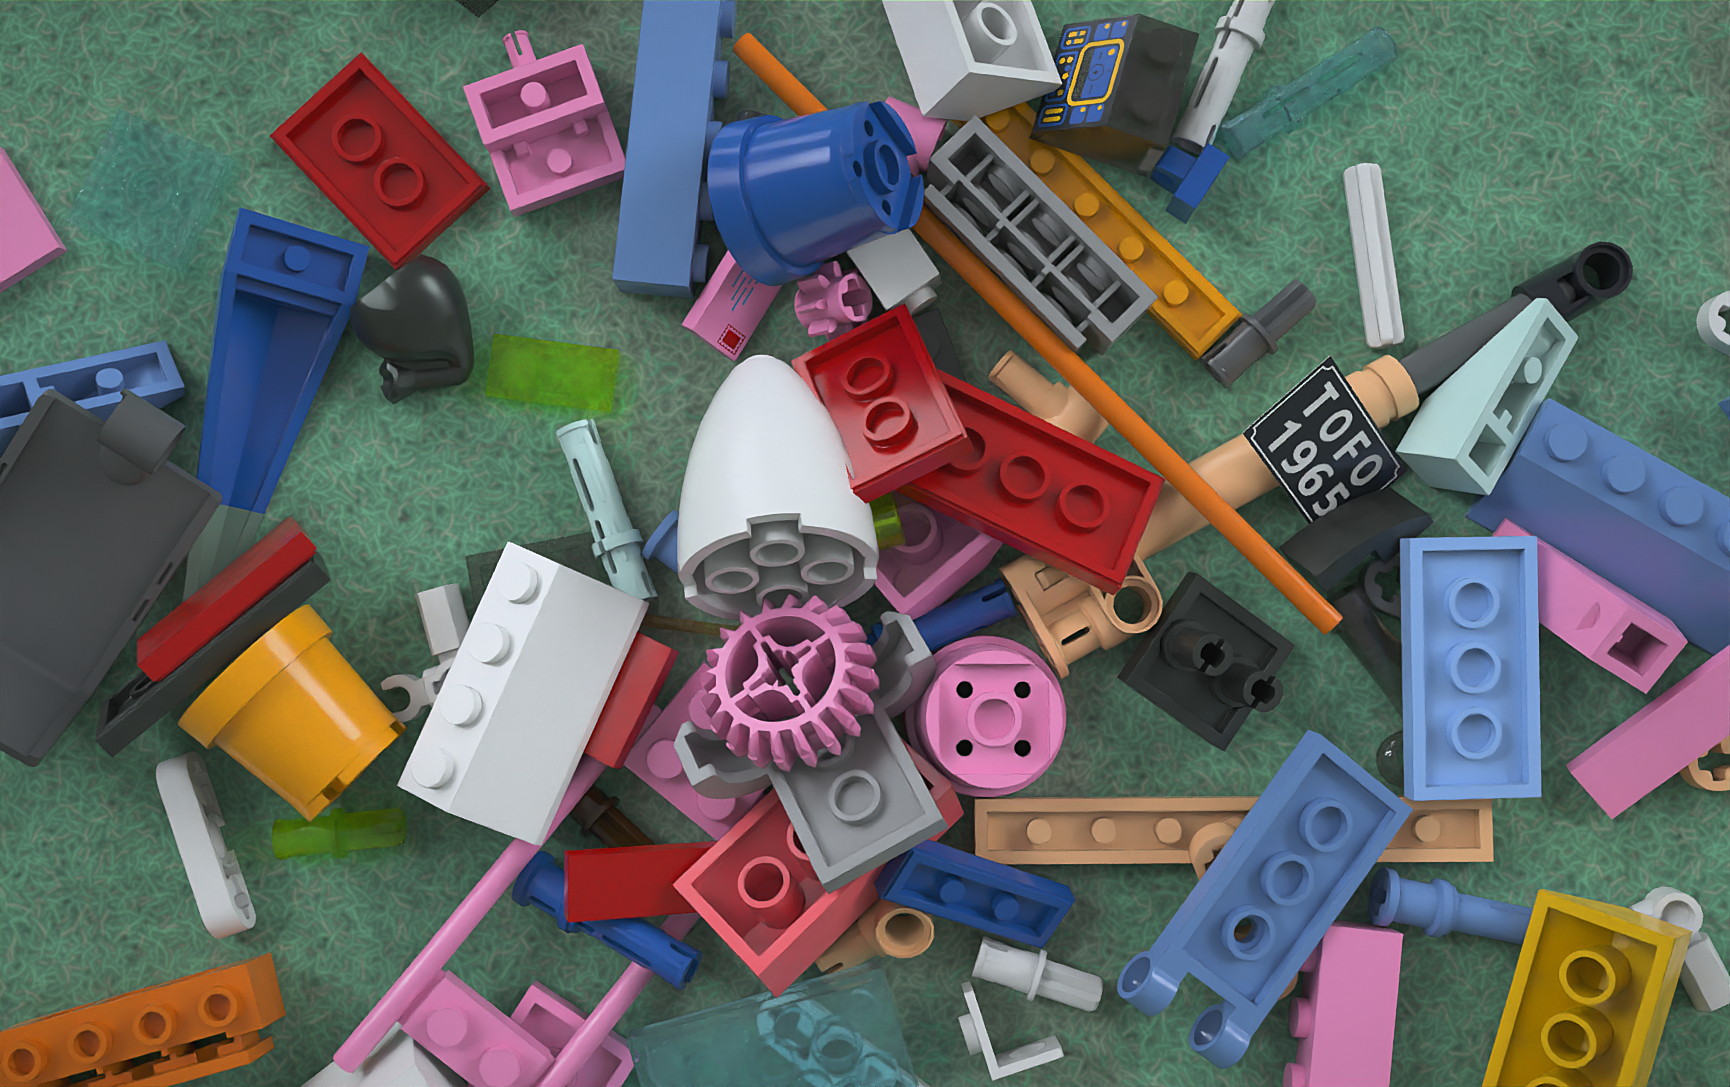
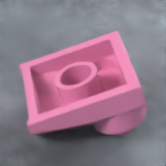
[869,490,1003,620]

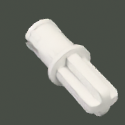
[972,936,1104,1012]

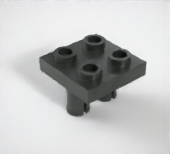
[1117,572,1295,751]

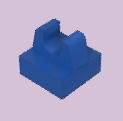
[1150,143,1230,224]

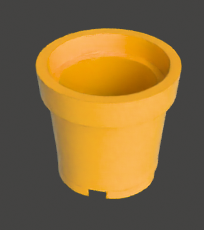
[178,604,407,823]

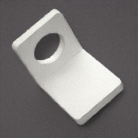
[958,981,1064,1081]

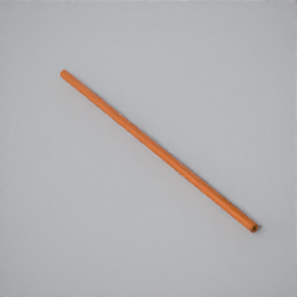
[733,33,1343,635]

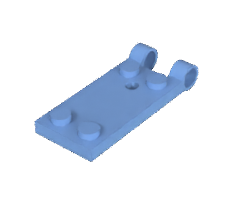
[1117,729,1413,1069]

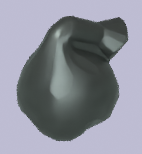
[350,254,474,405]

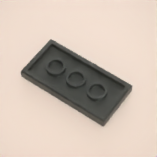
[95,550,331,758]

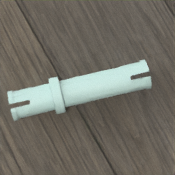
[556,419,658,602]

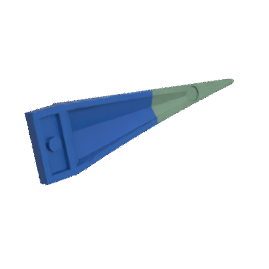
[169,207,369,722]

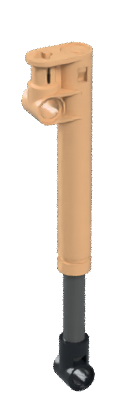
[998,241,1633,680]

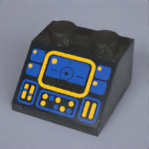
[1029,13,1199,178]

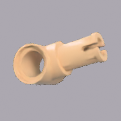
[988,349,1110,444]
[815,898,934,982]

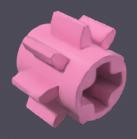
[794,261,872,342]

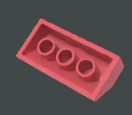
[672,737,964,998]

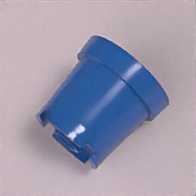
[707,100,924,286]

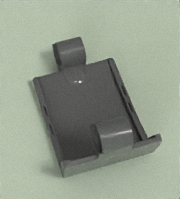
[0,388,223,767]

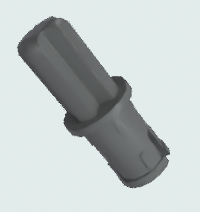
[1200,280,1317,389]

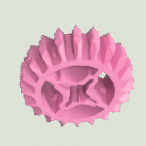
[699,592,880,773]

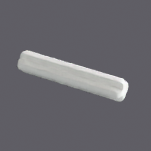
[1343,163,1405,349]

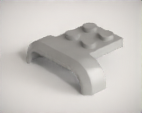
[673,611,949,894]

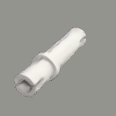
[1171,0,1276,155]

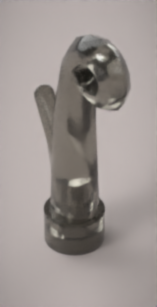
[1326,582,1404,788]

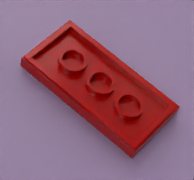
[895,368,1166,596]

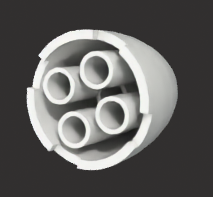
[677,355,879,621]

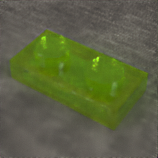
[485,334,621,414]

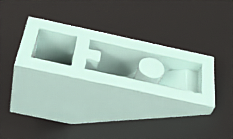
[1395,298,1579,496]

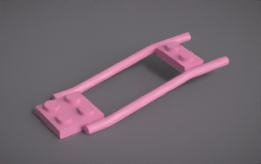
[333,660,767,1087]

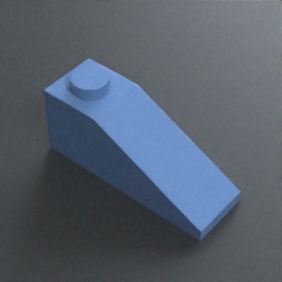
[0,340,185,458]

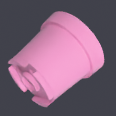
[902,634,1066,798]

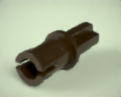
[569,784,655,848]

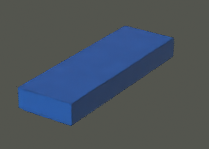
[874,839,1075,949]

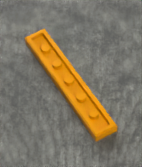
[949,102,1242,361]

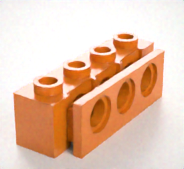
[0,952,286,1087]

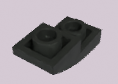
[1279,487,1434,592]

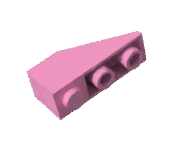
[1492,517,1688,694]

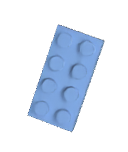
[1400,536,1541,801]

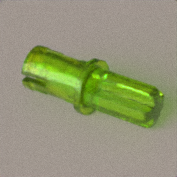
[272,807,408,860]

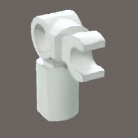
[381,583,470,723]
[1628,886,1730,1012]

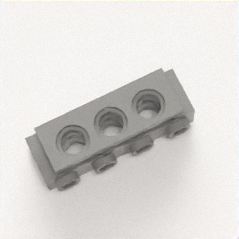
[923,115,1158,356]

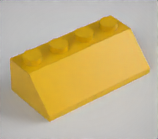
[1482,889,1693,1087]

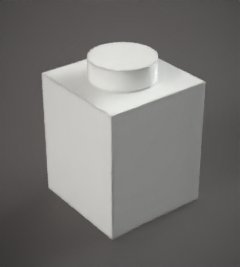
[846,229,942,316]

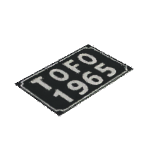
[1243,356,1407,524]

